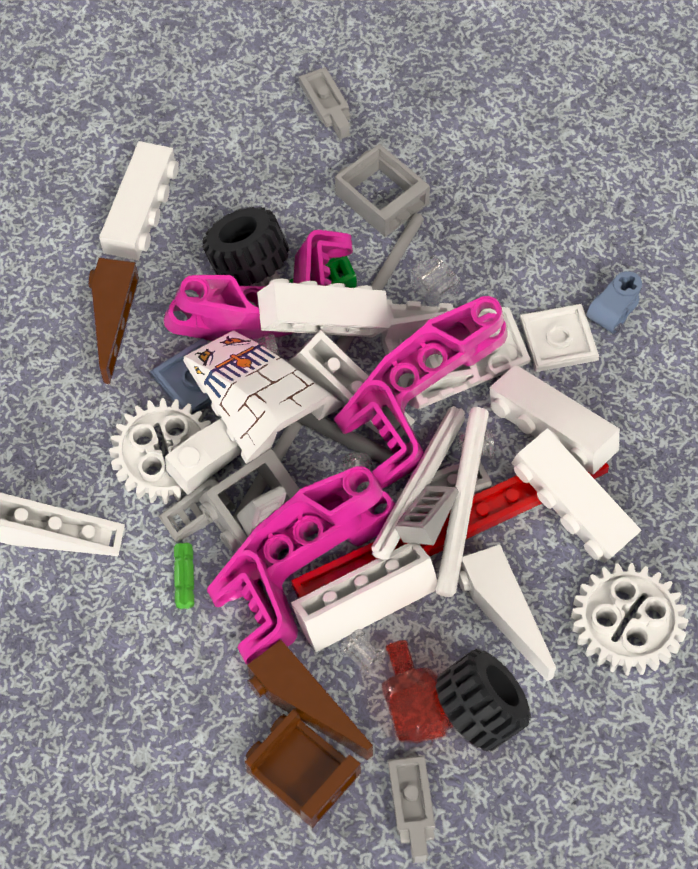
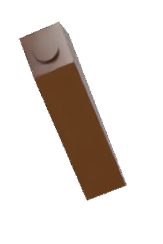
[89,258,139,384]
[247,640,373,760]

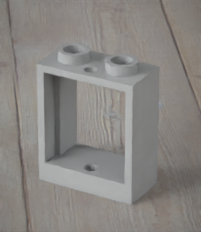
[335,143,430,237]
[199,448,300,552]

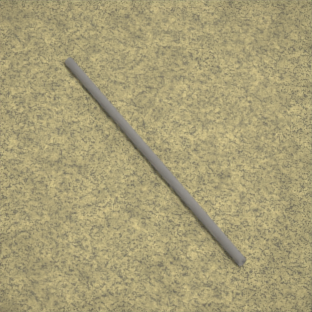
[233,213,424,528]

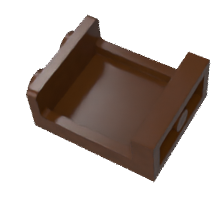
[245,709,361,829]

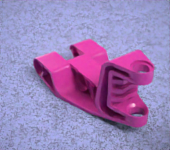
[163,230,353,341]
[334,296,508,489]
[207,466,396,665]

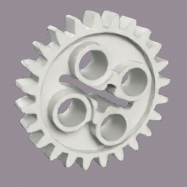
[109,398,211,504]
[571,563,688,675]

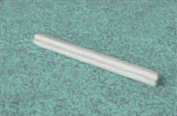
[371,406,465,560]
[436,407,489,597]

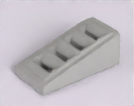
[158,476,236,543]
[395,485,459,545]
[237,486,287,537]

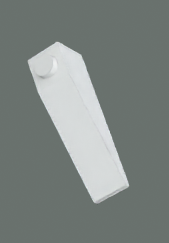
[288,330,415,441]
[165,418,242,495]
[0,493,125,556]
[458,544,556,681]

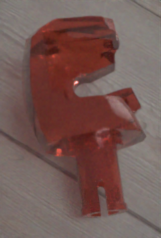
[382,640,454,744]

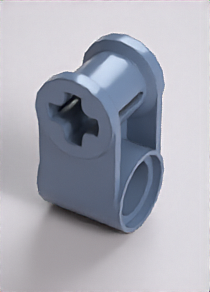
[586,271,642,334]

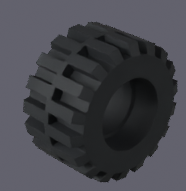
[202,207,289,286]
[436,649,531,751]

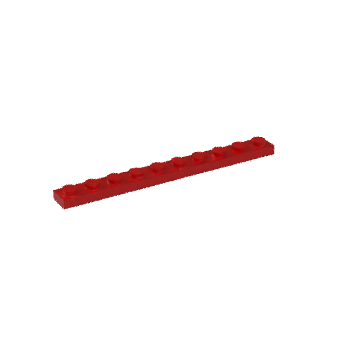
[291,462,609,599]

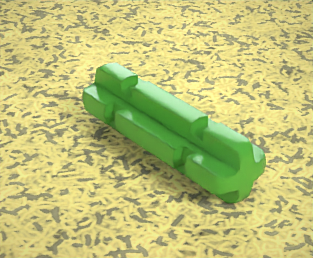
[174,543,194,609]

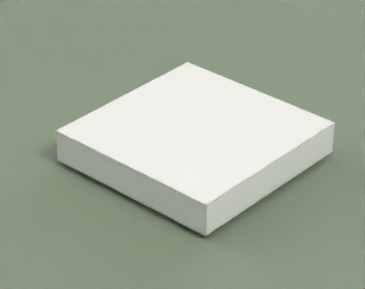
[520,304,599,372]

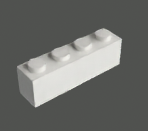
[99,141,179,261]
[257,278,390,337]
[489,364,620,474]
[511,428,642,563]
[291,543,437,652]

